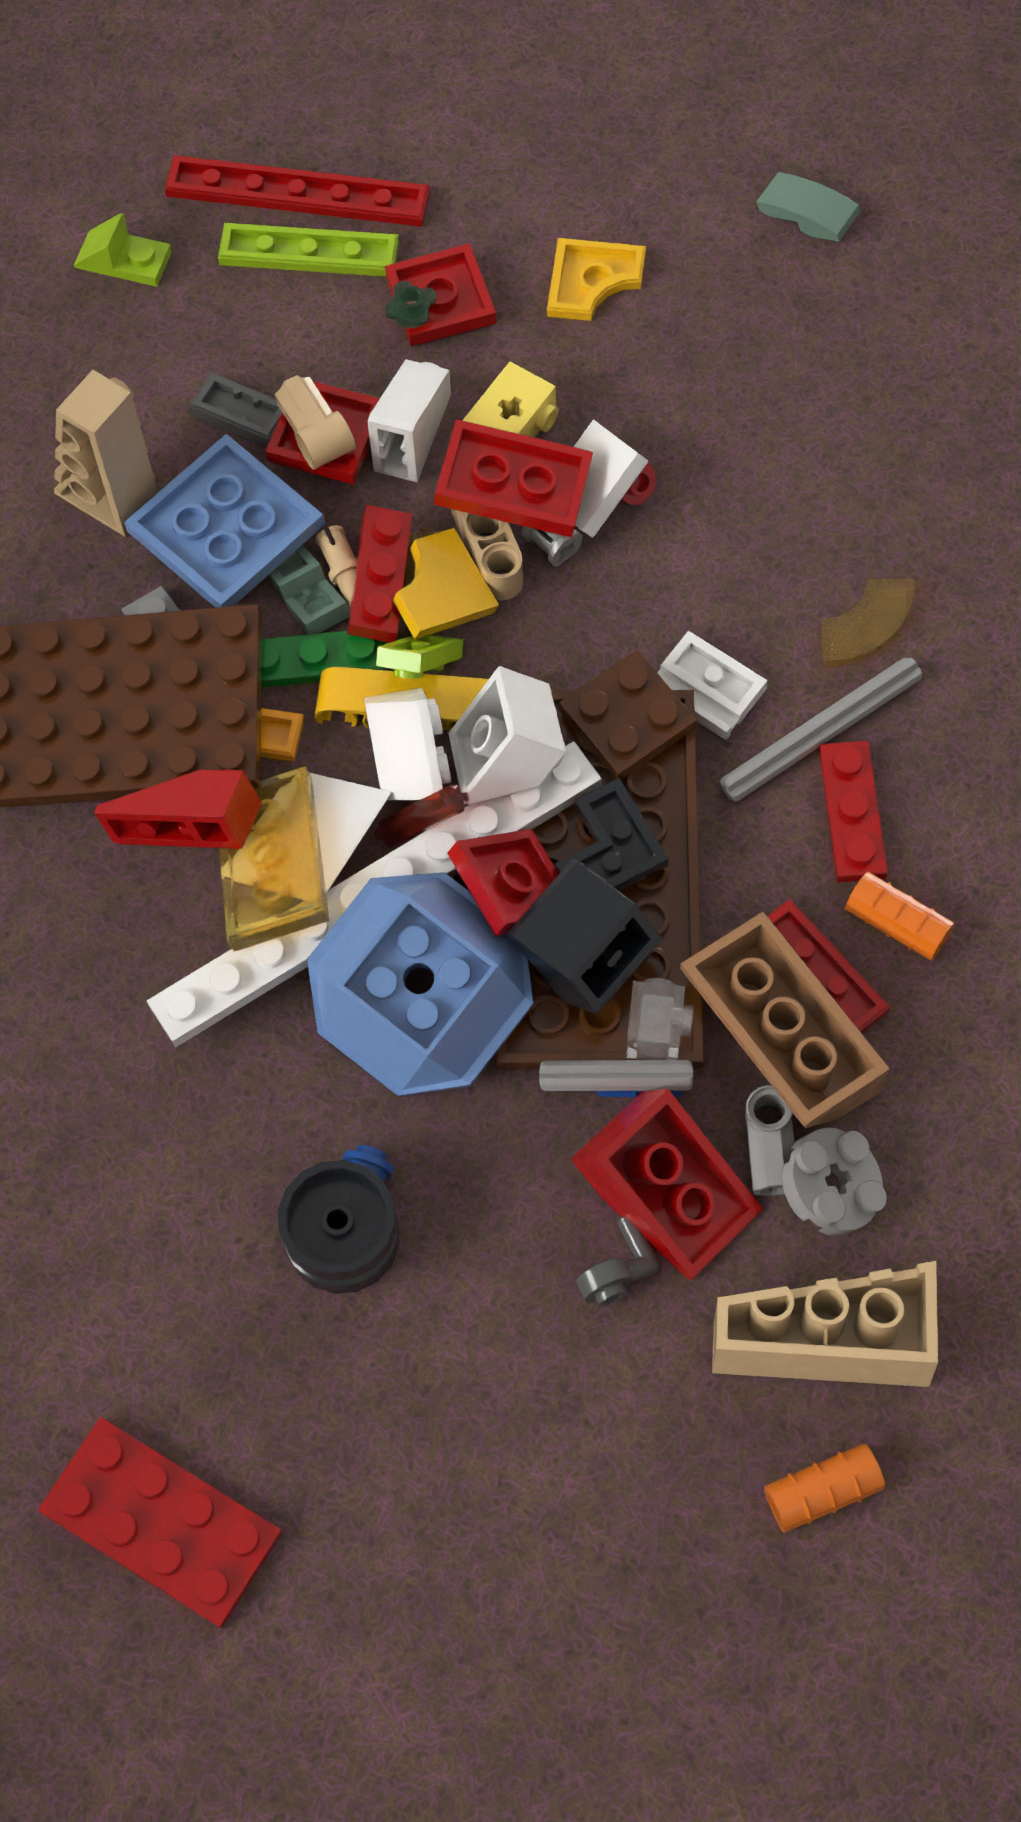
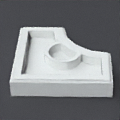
[574,419,648,538]

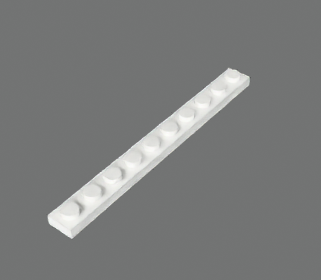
[147,741,602,1048]

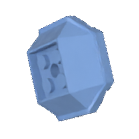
[307,872,534,1097]

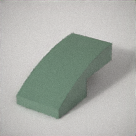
[756,172,861,242]
[267,545,350,634]

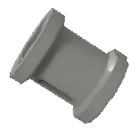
[520,526,583,567]

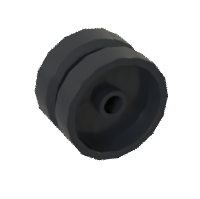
[278,1160,400,1294]

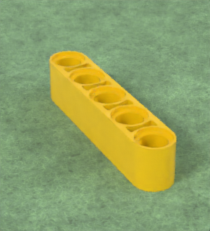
[314,667,552,734]

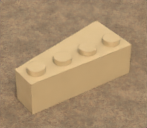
[54,370,158,537]

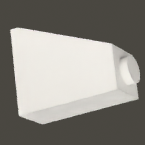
[367,359,451,482]

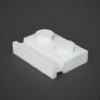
[657,631,768,740]

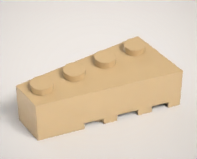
[712,1261,938,1387]

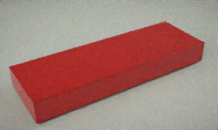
[767,899,891,1034]

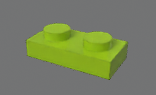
[376,634,464,679]

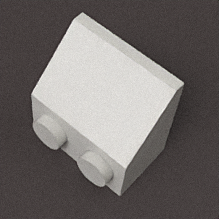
[448,666,566,805]

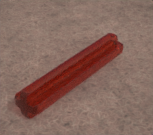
[375,784,469,847]

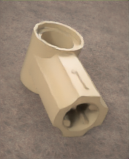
[275,375,356,470]

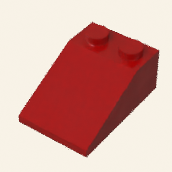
[570,1089,763,1280]

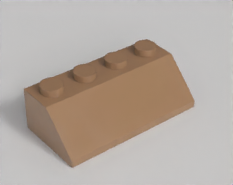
[680,912,890,1128]

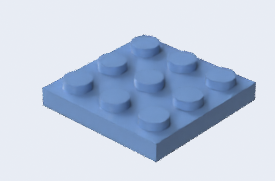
[124,434,325,608]

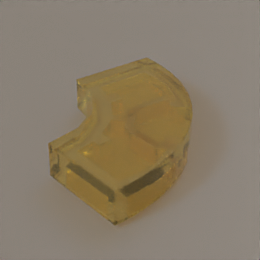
[820,579,915,668]

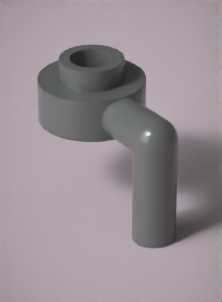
[576,1217,660,1307]

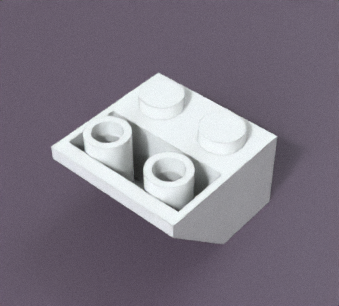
[364,688,451,800]

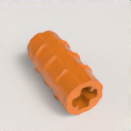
[845,871,955,961]
[764,1443,885,1533]

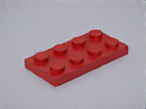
[37,1417,283,1629]

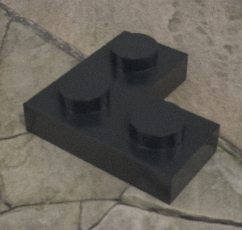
[555,778,669,892]

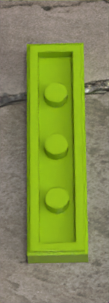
[218,223,399,277]

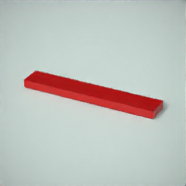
[165,155,430,227]

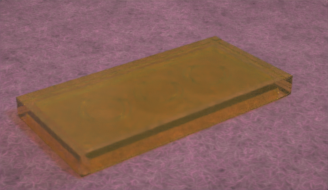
[219,766,330,952]

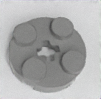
[782,1128,887,1236]

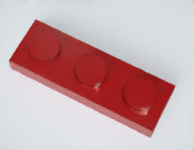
[347,504,412,643]
[819,741,888,883]

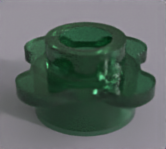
[385,281,437,328]

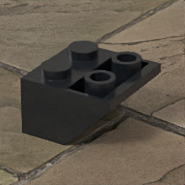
[507,859,663,1014]

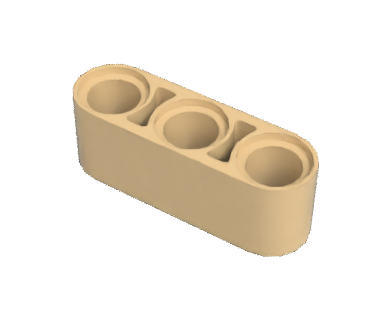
[451,509,523,600]

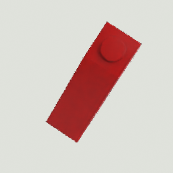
[94,769,262,849]

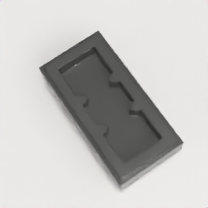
[189,372,282,447]

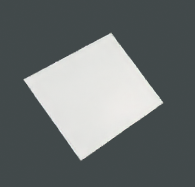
[222,770,392,906]

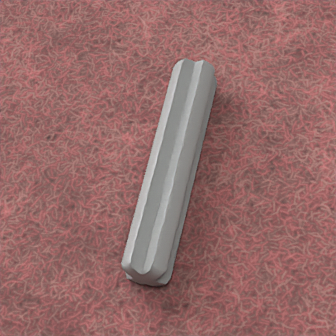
[539,1060,693,1091]

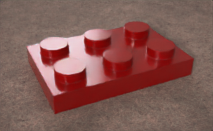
[433,419,593,538]

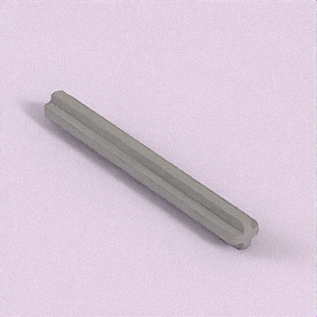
[719,658,922,801]

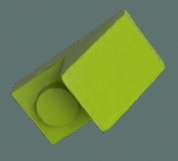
[74,213,172,287]

